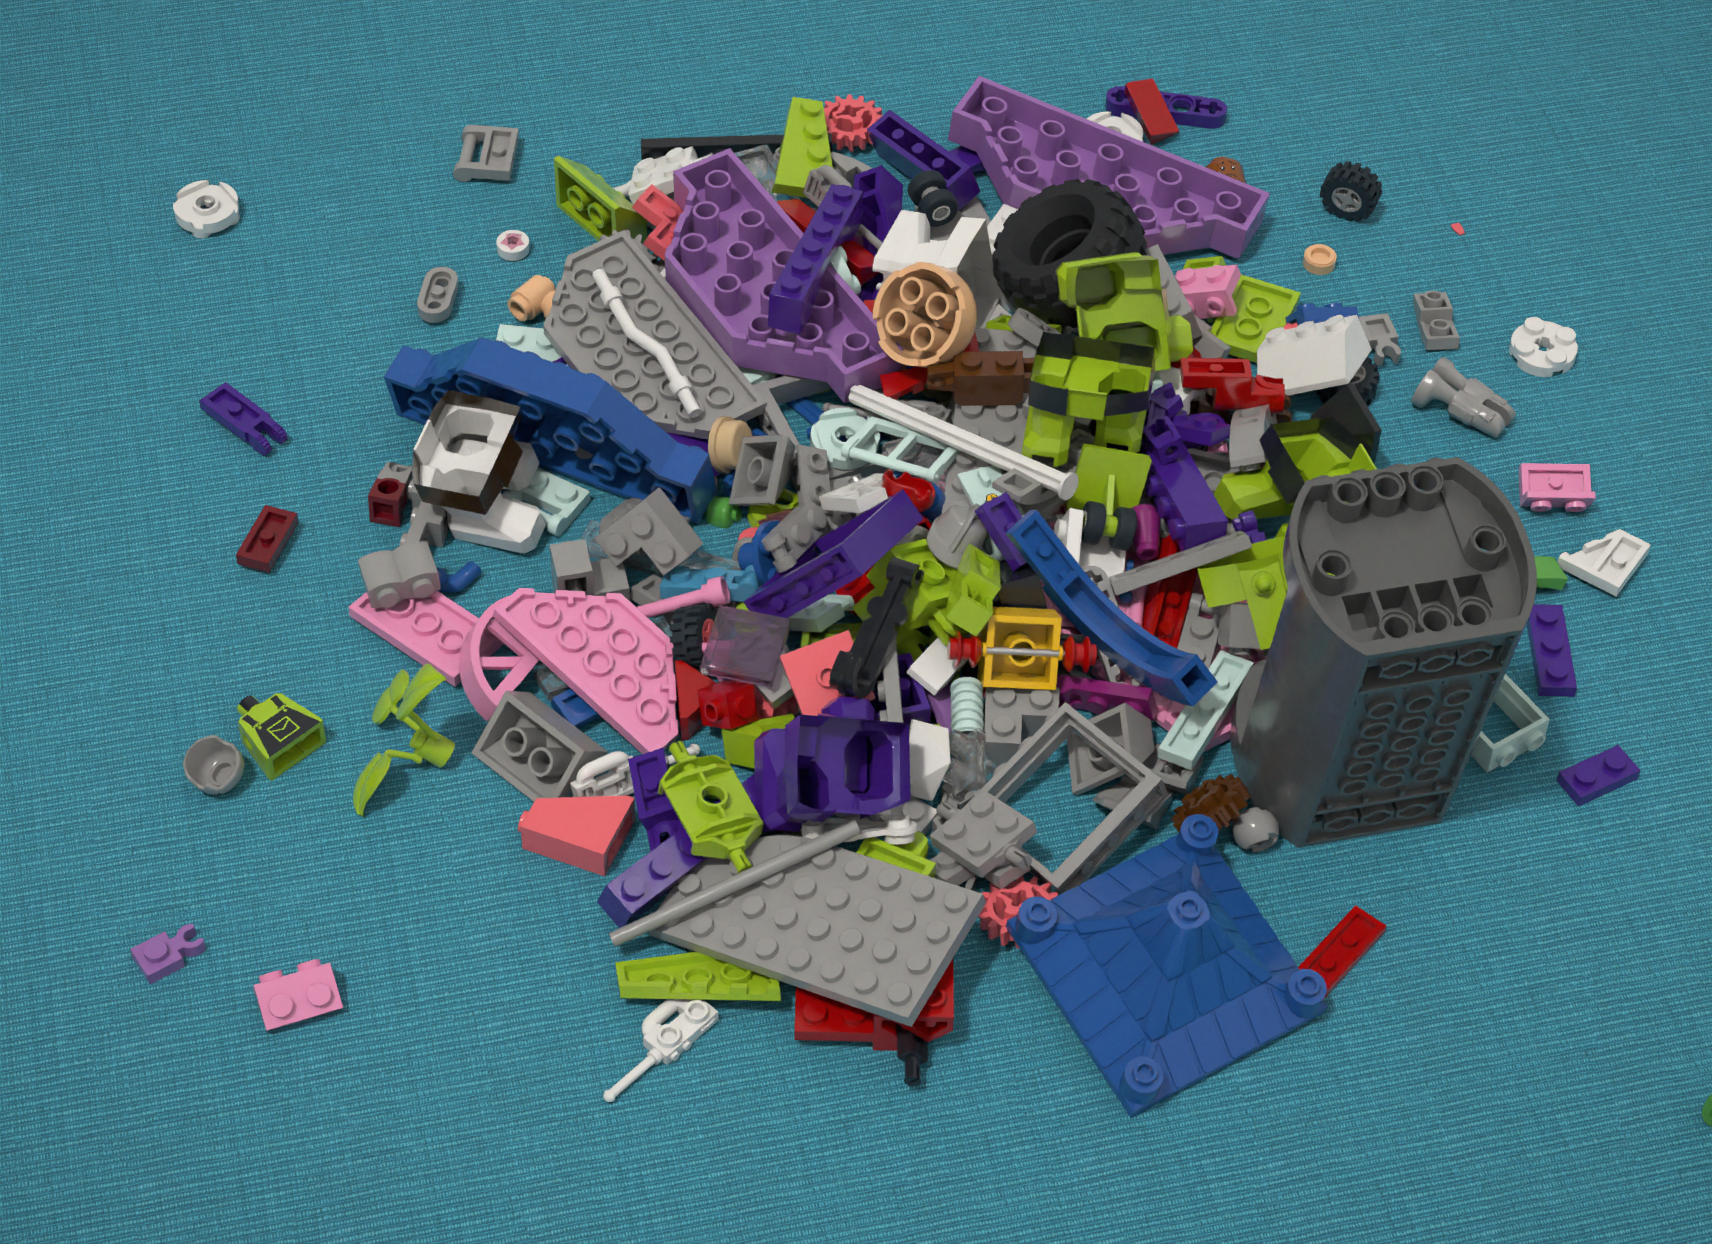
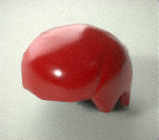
[881,469,936,513]

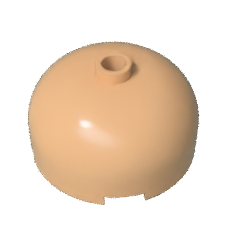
[873,262,977,368]

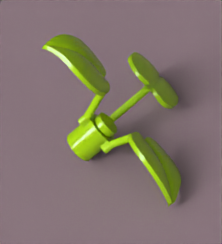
[353,663,455,817]

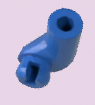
[437,561,481,593]

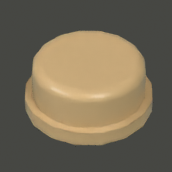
[708,416,752,474]

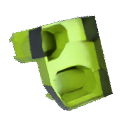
[1021,332,1155,467]
[1213,417,1386,538]

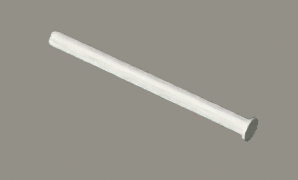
[848,385,1078,500]

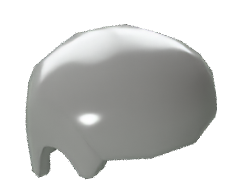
[182,735,245,795]

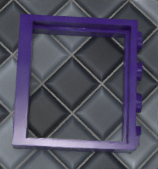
[743,489,924,630]

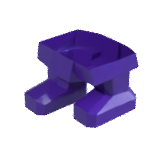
[754,697,911,834]

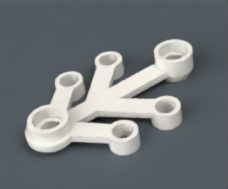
[783,809,918,844]

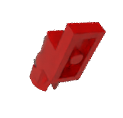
[1180,358,1285,416]

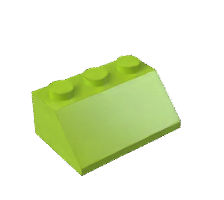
[553,156,648,243]

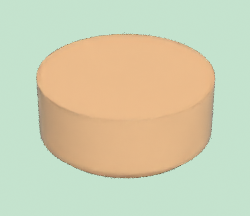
[1303,244,1337,275]

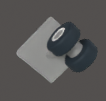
[908,170,991,241]

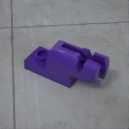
[628,748,683,851]

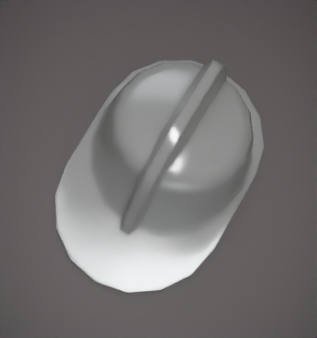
[926,503,988,569]

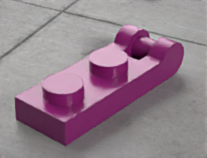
[1056,675,1158,721]

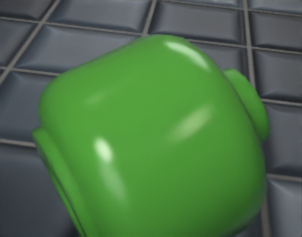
[705,497,742,529]

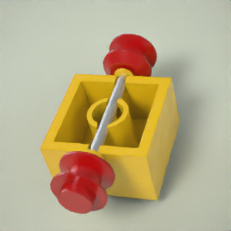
[947,606,1097,690]

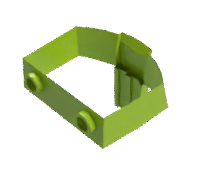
[1198,536,1288,650]

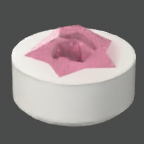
[496,230,530,261]

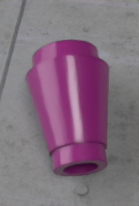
[1131,504,1161,560]

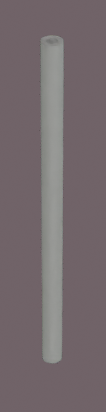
[609,820,861,947]

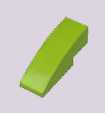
[946,543,1001,637]

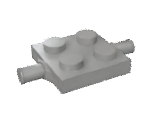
[929,790,1037,878]

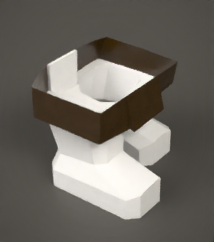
[412,390,546,554]

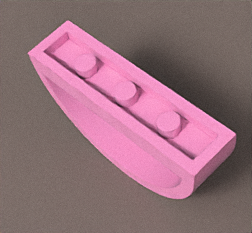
[459,595,539,721]

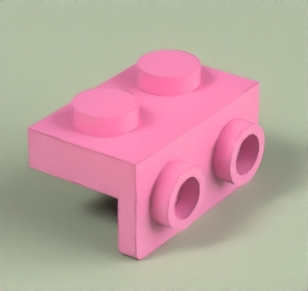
[1175,265,1241,319]
[1519,463,1596,512]
[253,959,343,1031]

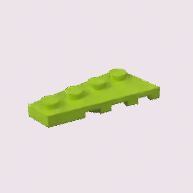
[771,97,833,198]

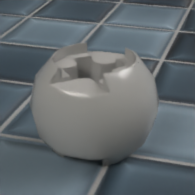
[1232,807,1279,852]

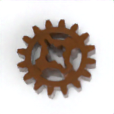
[1171,774,1250,833]

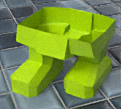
[1055,252,1193,371]

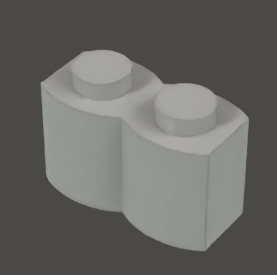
[358,541,441,608]

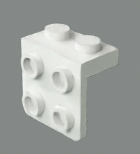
[1054,508,1126,587]

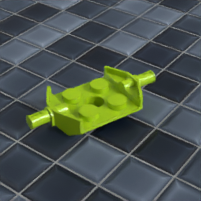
[658,741,764,873]

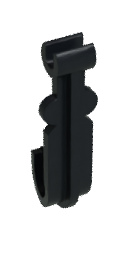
[829,557,925,698]

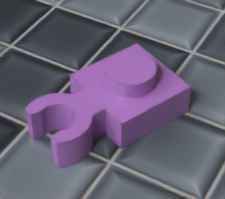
[130,924,206,984]

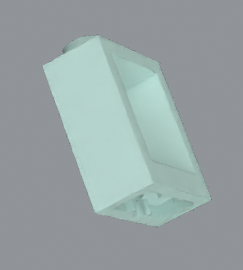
[1471,674,1550,772]

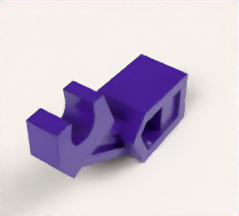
[1143,383,1186,466]

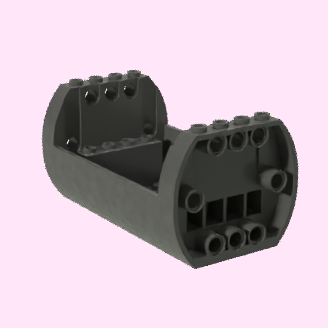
[1230,457,1537,848]

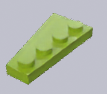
[615,952,781,1001]

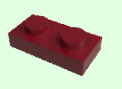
[236,505,299,573]

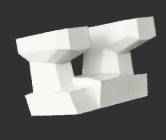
[872,210,999,328]

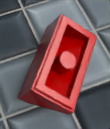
[1125,78,1179,145]

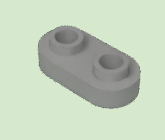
[417,267,459,323]

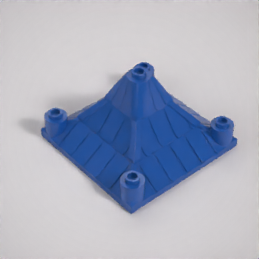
[1005,814,1328,1118]

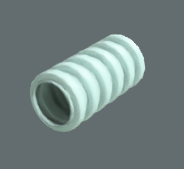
[950,677,984,746]

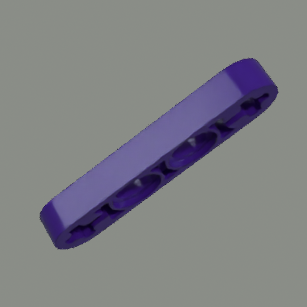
[1105,86,1227,129]

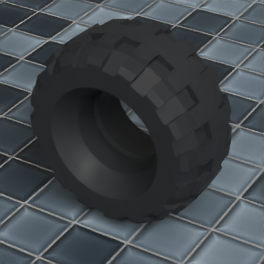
[992,179,1147,329]

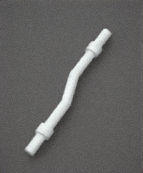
[592,269,702,418]

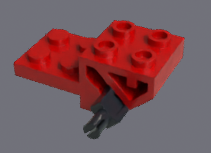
[794,959,954,1086]

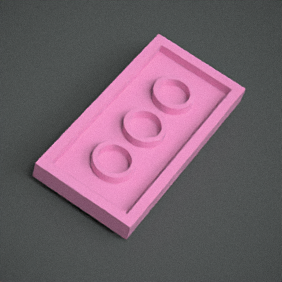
[348,591,504,687]

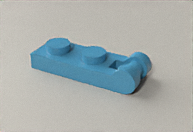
[659,565,761,602]

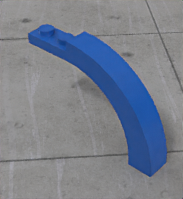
[1005,510,1218,707]

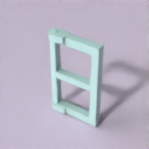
[841,416,960,483]

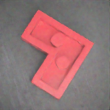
[632,184,683,261]

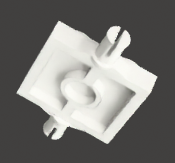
[613,146,713,205]

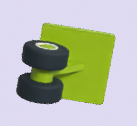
[1066,444,1152,551]

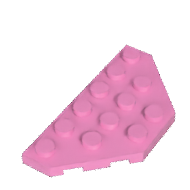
[492,588,678,754]

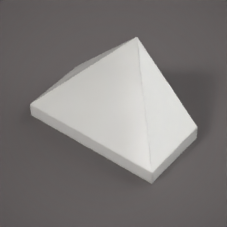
[909,719,951,801]

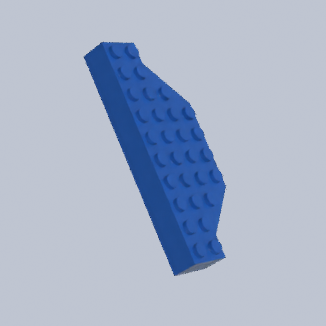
[384,337,717,524]

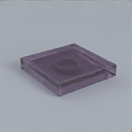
[700,605,791,688]

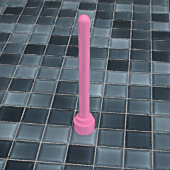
[636,576,731,618]

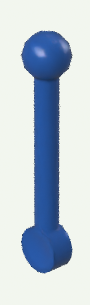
[1119,559,1134,603]

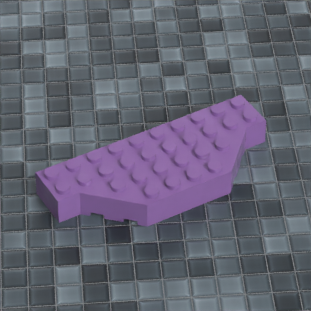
[948,76,1270,259]
[664,148,903,403]

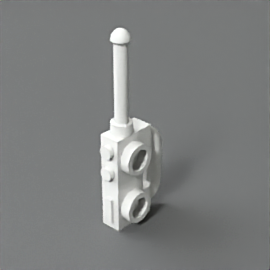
[570,744,700,797]
[603,999,719,1102]

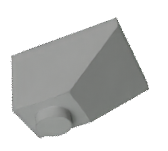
[729,435,796,506]
[1067,703,1154,796]

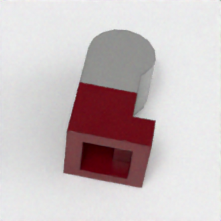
[368,461,413,527]

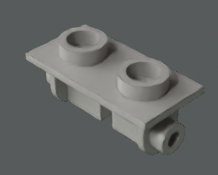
[793,444,833,515]

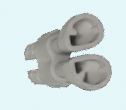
[1411,357,1516,438]

